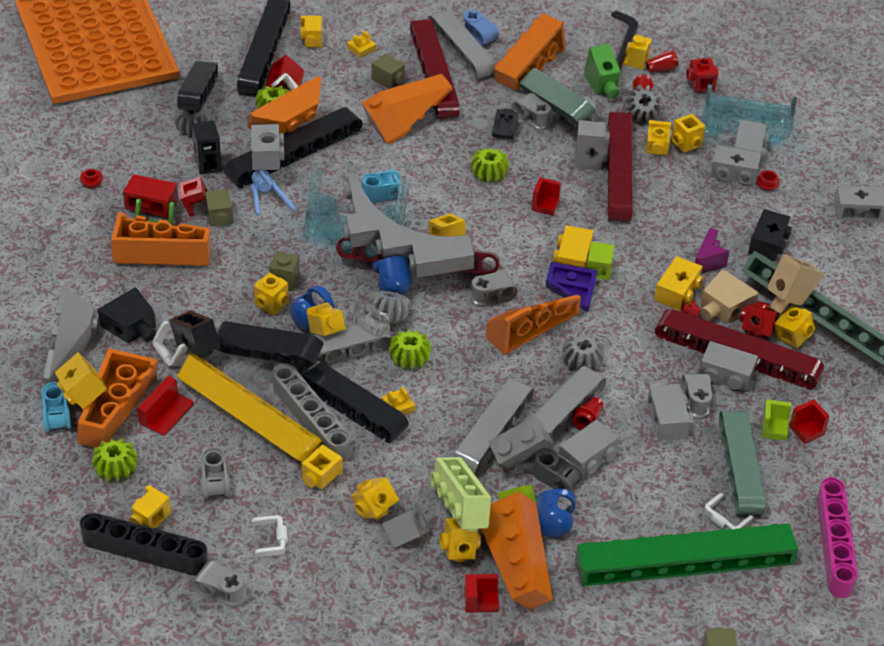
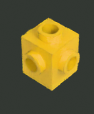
[671,113,705,153]
[253,272,289,316]
[774,305,815,349]
[350,477,399,520]
[439,518,481,562]

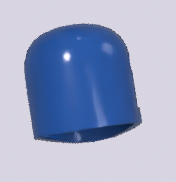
[372,256,412,295]
[290,285,334,331]
[536,489,576,538]

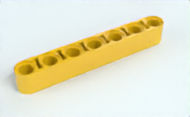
[177,353,322,462]

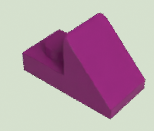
[695,228,730,273]

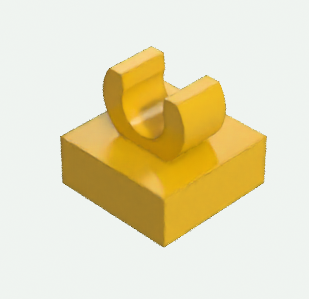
[347,30,376,58]
[381,387,415,415]

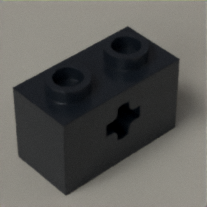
[192,120,222,175]
[748,209,792,262]
[169,310,221,357]

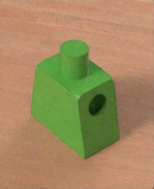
[584,44,620,98]

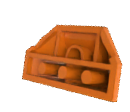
[247,76,322,133]

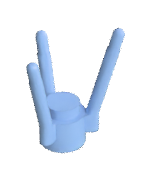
[250,170,296,216]

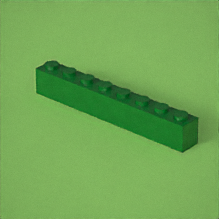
[575,523,799,587]

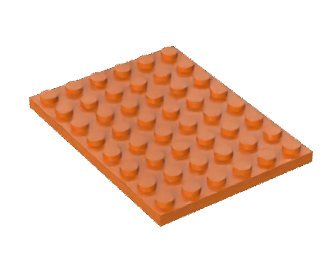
[14,0,180,104]

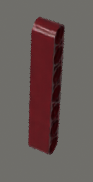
[410,19,460,119]
[607,112,632,222]
[336,237,500,275]
[655,309,824,390]

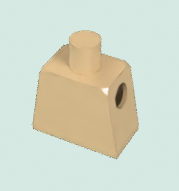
[768,254,825,314]
[700,269,759,324]

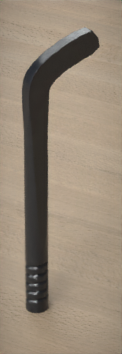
[611,11,638,69]

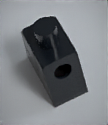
[97,287,156,343]

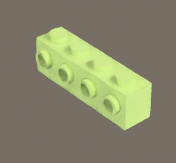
[430,457,491,532]

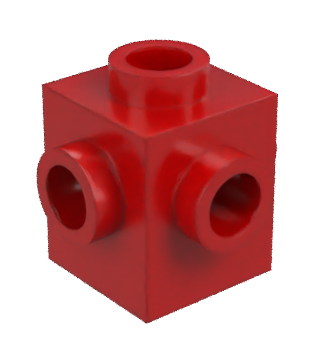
[686,58,719,92]
[740,301,780,338]

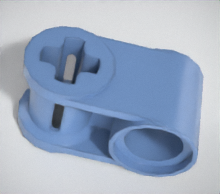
[463,10,499,46]

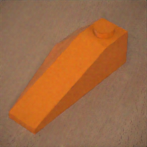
[361,74,453,145]
[486,295,581,355]

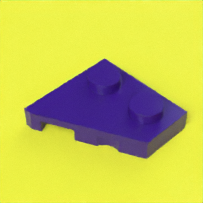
[546,262,598,312]

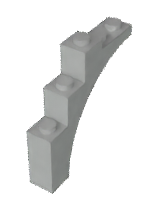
[343,174,474,278]

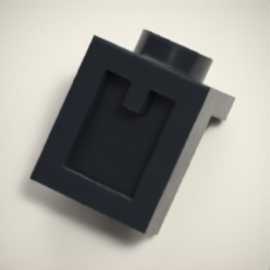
[492,109,519,140]

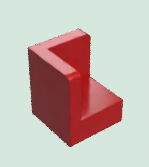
[179,176,208,217]
[531,177,562,216]
[789,399,830,444]
[464,574,499,613]

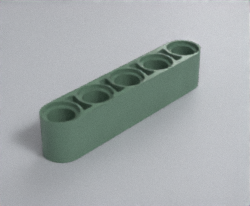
[519,68,596,126]
[719,411,765,515]

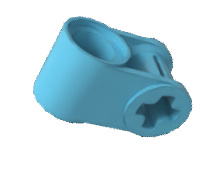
[362,170,407,203]
[42,382,72,432]

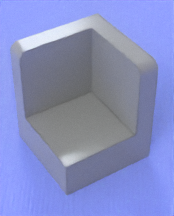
[382,506,431,548]

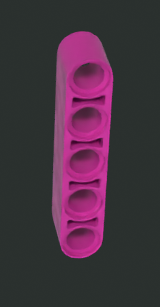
[817,477,857,598]

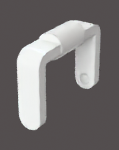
[271,73,299,90]
[153,321,188,366]
[704,493,754,530]
[252,515,288,557]

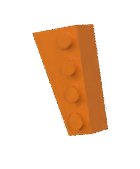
[494,13,566,92]
[111,212,212,266]
[77,348,158,447]
[481,491,553,609]

